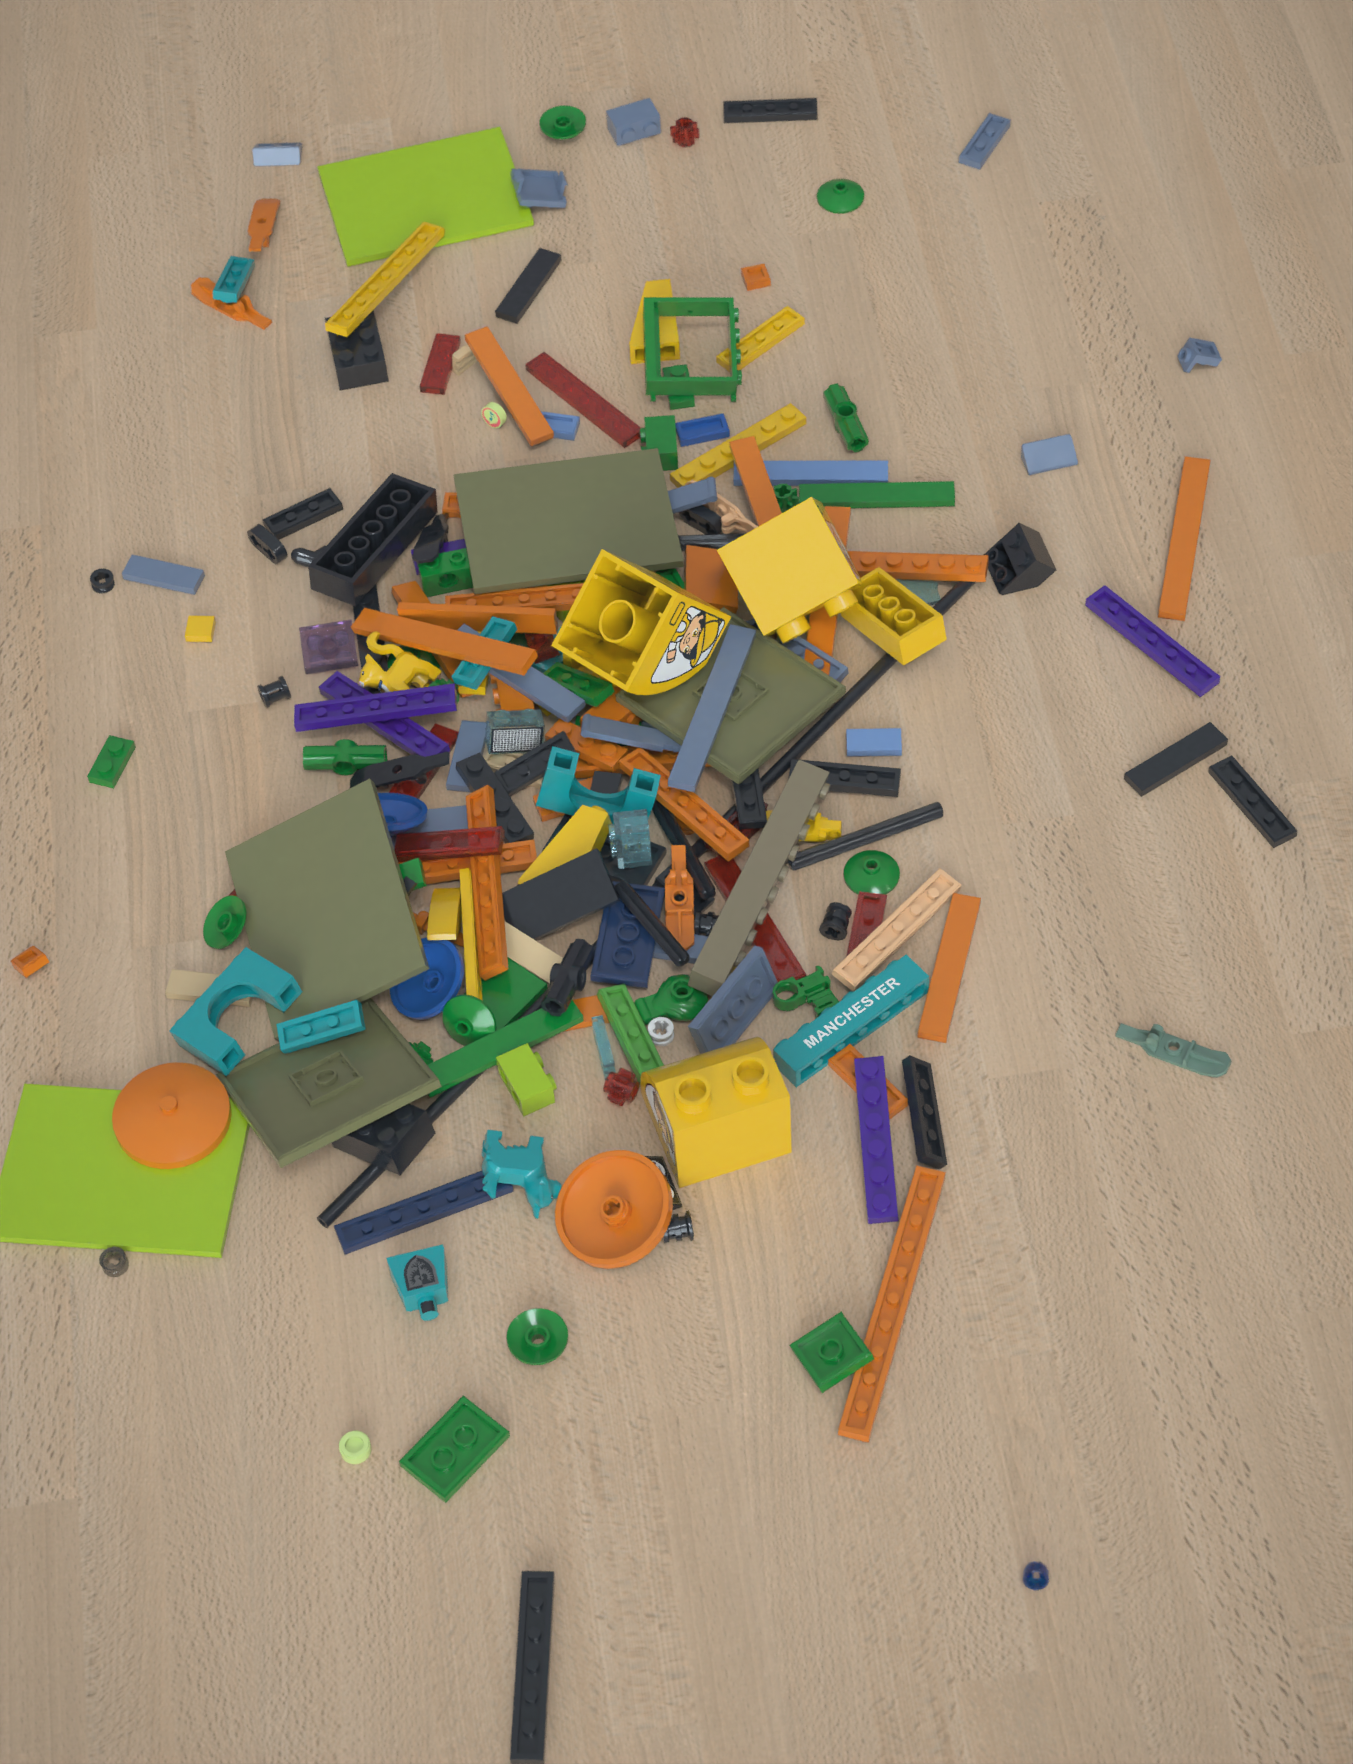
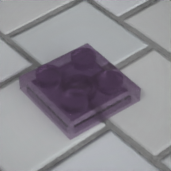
[299,619,359,674]

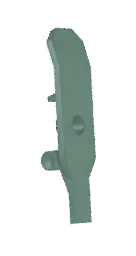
[1115,1023,1232,1078]

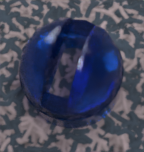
[1023,1561,1049,1590]

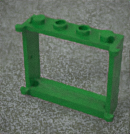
[643,297,742,402]

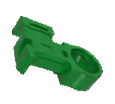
[773,966,839,1018]

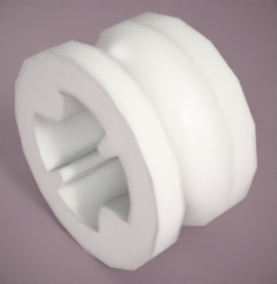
[648,1017,674,1047]

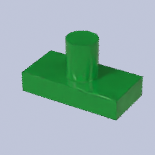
[662,364,695,410]

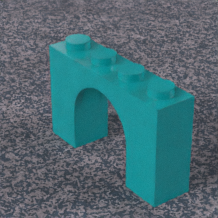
[536,746,661,834]
[169,947,303,1076]

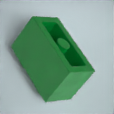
[640,415,678,471]

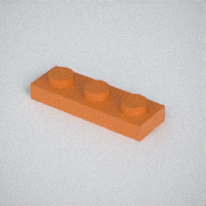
[545,718,628,773]

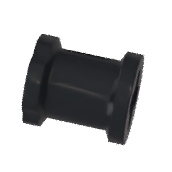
[257,676,291,708]

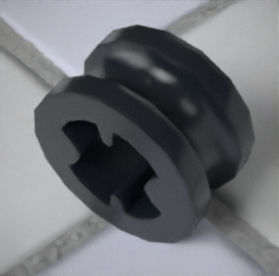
[90,568,115,594]

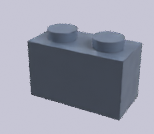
[606,98,661,146]

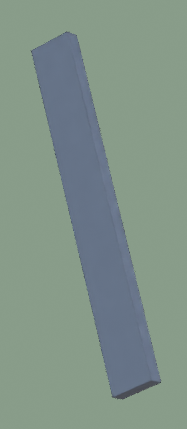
[668,624,756,793]

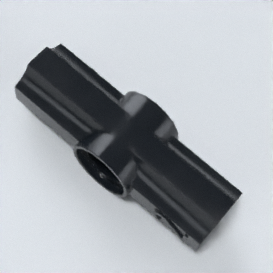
[541,939,595,1016]

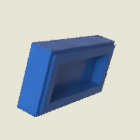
[675,413,730,447]

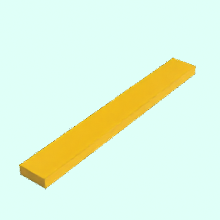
[325,222,445,337]

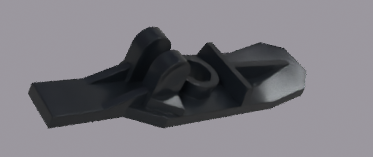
[412,513,449,564]
[350,751,450,789]

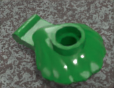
[634,974,708,1025]

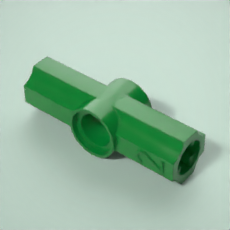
[823,383,869,453]
[303,739,388,776]

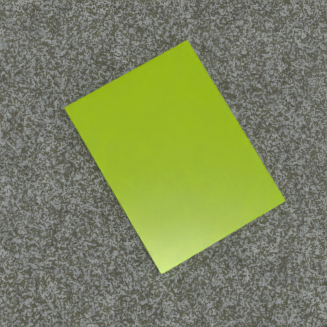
[317,127,534,267]
[0,1083,250,1258]

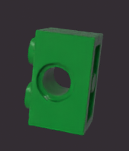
[417,548,473,597]

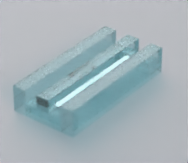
[591,1015,616,1081]

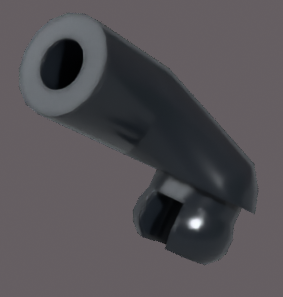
[291,545,326,567]

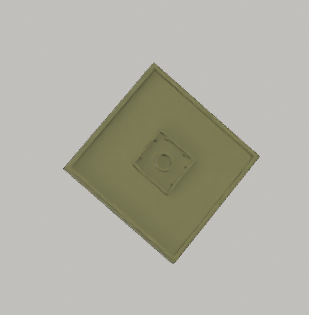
[616,607,846,784]
[216,998,441,1168]

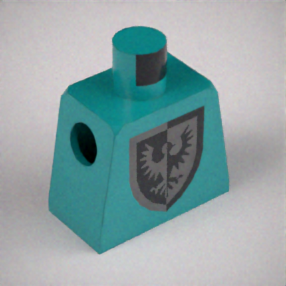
[387,1244,448,1321]

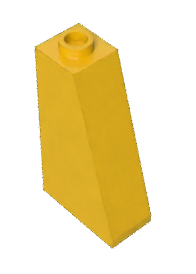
[629,279,680,364]
[517,805,612,885]

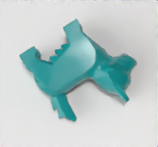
[481,1130,562,1219]

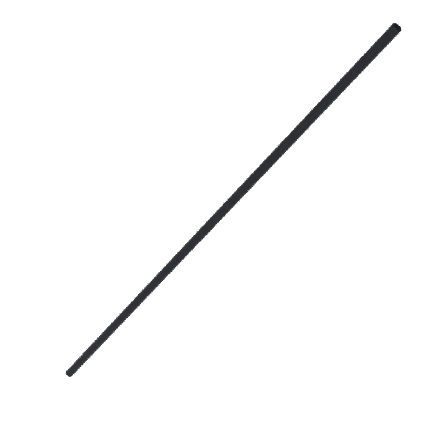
[317,581,976,1228]

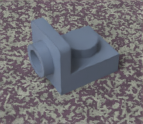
[1177,337,1222,373]

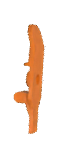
[248,198,280,251]
[191,277,272,330]
[665,845,694,950]

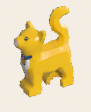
[358,631,442,693]

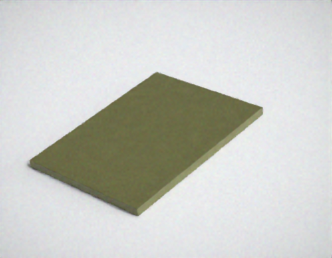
[454,448,684,594]
[225,779,430,1041]

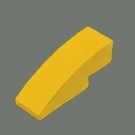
[427,888,462,940]

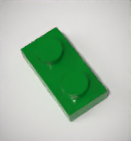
[87,735,136,789]

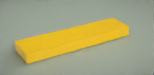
[716,306,805,372]

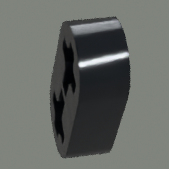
[679,505,722,534]
[247,524,288,564]

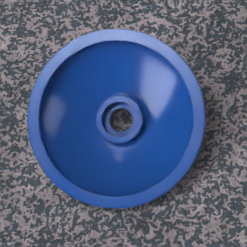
[378,793,427,837]
[389,937,464,1020]

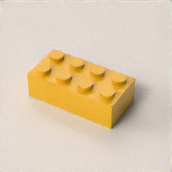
[841,567,947,666]

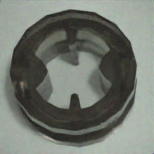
[99,1247,129,1277]

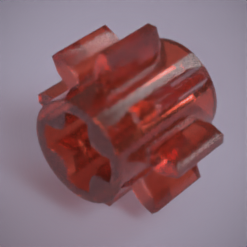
[670,117,700,147]
[603,1068,640,1106]

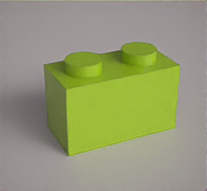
[496,1043,557,1117]

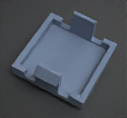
[510,169,568,208]

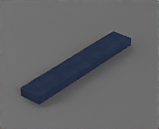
[334,1170,514,1255]

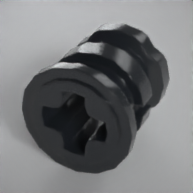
[819,902,852,941]
[694,911,719,936]
[663,1210,694,1243]

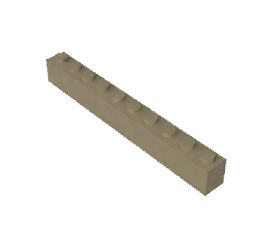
[688,759,831,996]

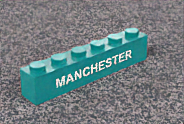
[773,955,929,1088]

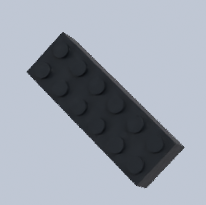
[308,473,438,606]

